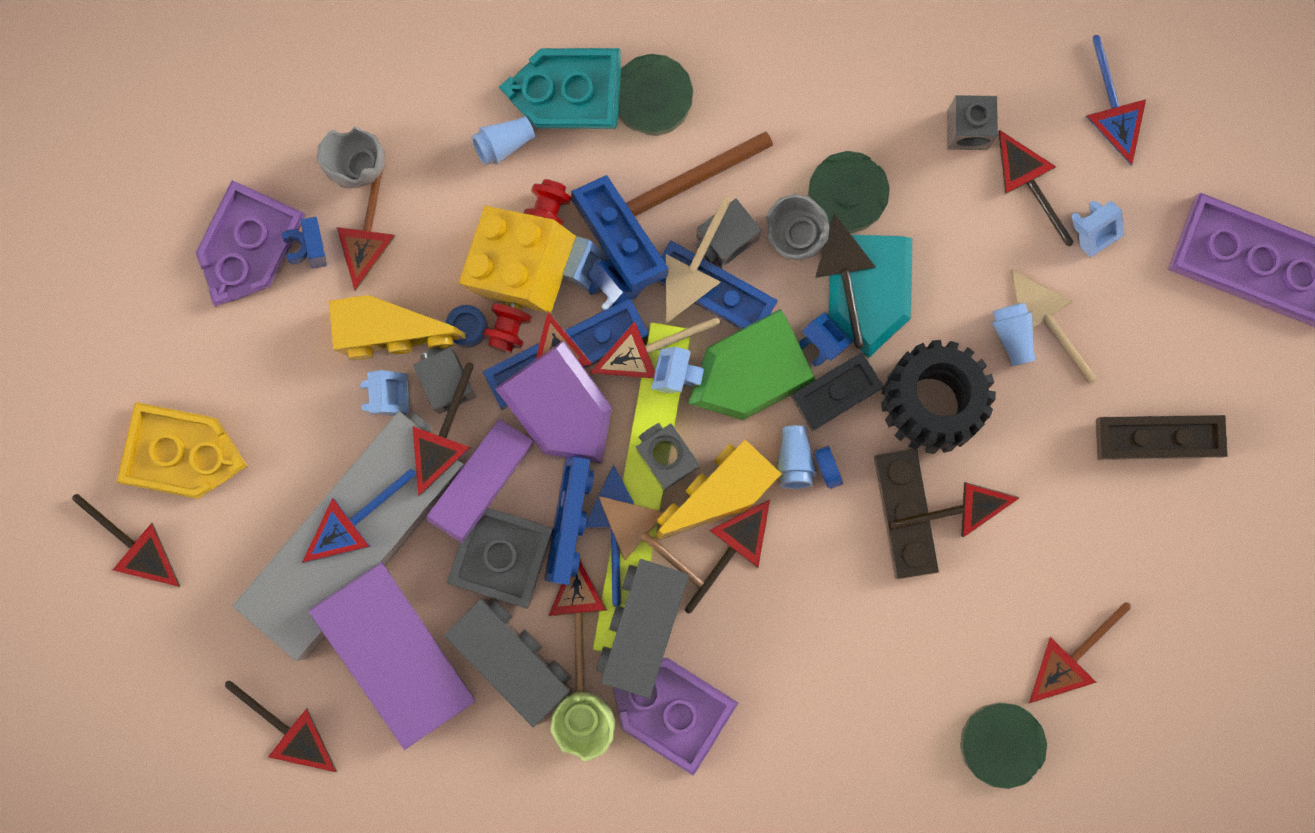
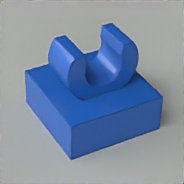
[282,216,327,269]
[588,260,644,310]
[799,312,853,367]

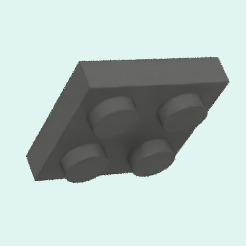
[447,508,554,609]

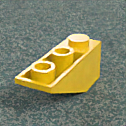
[329,295,466,360]
[655,440,782,540]

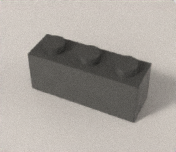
[596,559,689,699]
[444,599,572,728]

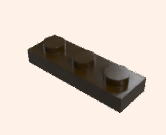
[1096,415,1228,460]
[874,449,939,579]

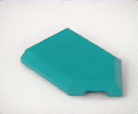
[499,48,622,129]
[828,234,913,358]

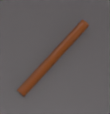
[626,131,773,217]

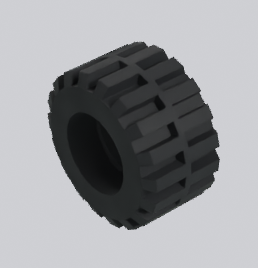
[881,340,996,454]

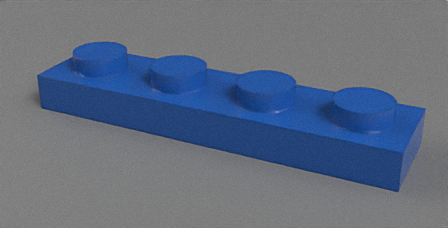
[482,298,649,410]

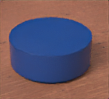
[446,305,488,347]
[814,445,843,489]

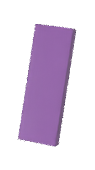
[427,419,533,543]

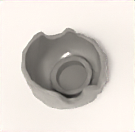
[317,126,385,189]
[766,194,829,261]

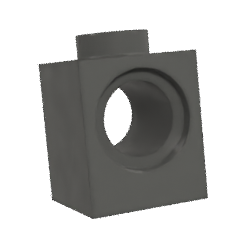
[947,95,998,150]
[695,198,762,269]
[413,346,476,415]
[636,423,700,491]

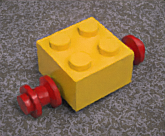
[458,179,576,354]

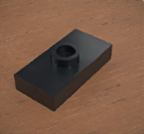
[791,352,884,432]

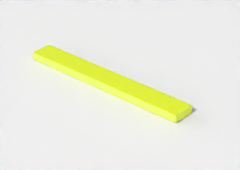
[593,322,690,651]

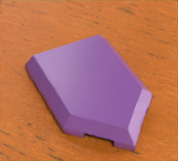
[196,180,306,307]
[495,340,612,464]
[613,657,738,776]

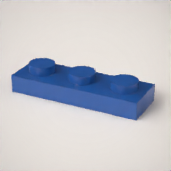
[571,175,669,294]
[658,240,778,329]
[544,457,594,585]

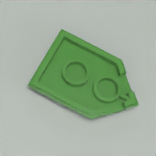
[688,309,815,420]

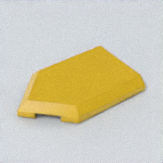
[116,402,248,499]

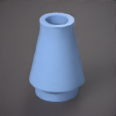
[471,116,535,165]
[991,303,1036,366]
[776,425,817,489]

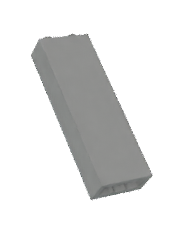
[233,411,465,661]

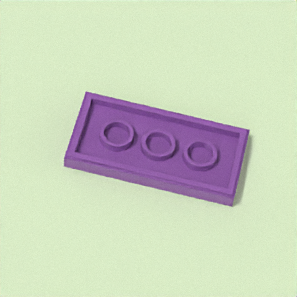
[1168,193,1315,327]
[308,561,476,750]

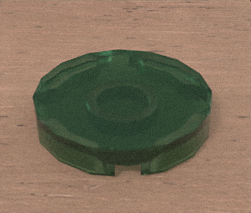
[618,54,693,136]
[807,151,890,233]
[960,702,1047,789]

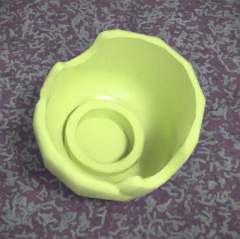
[551,692,615,761]

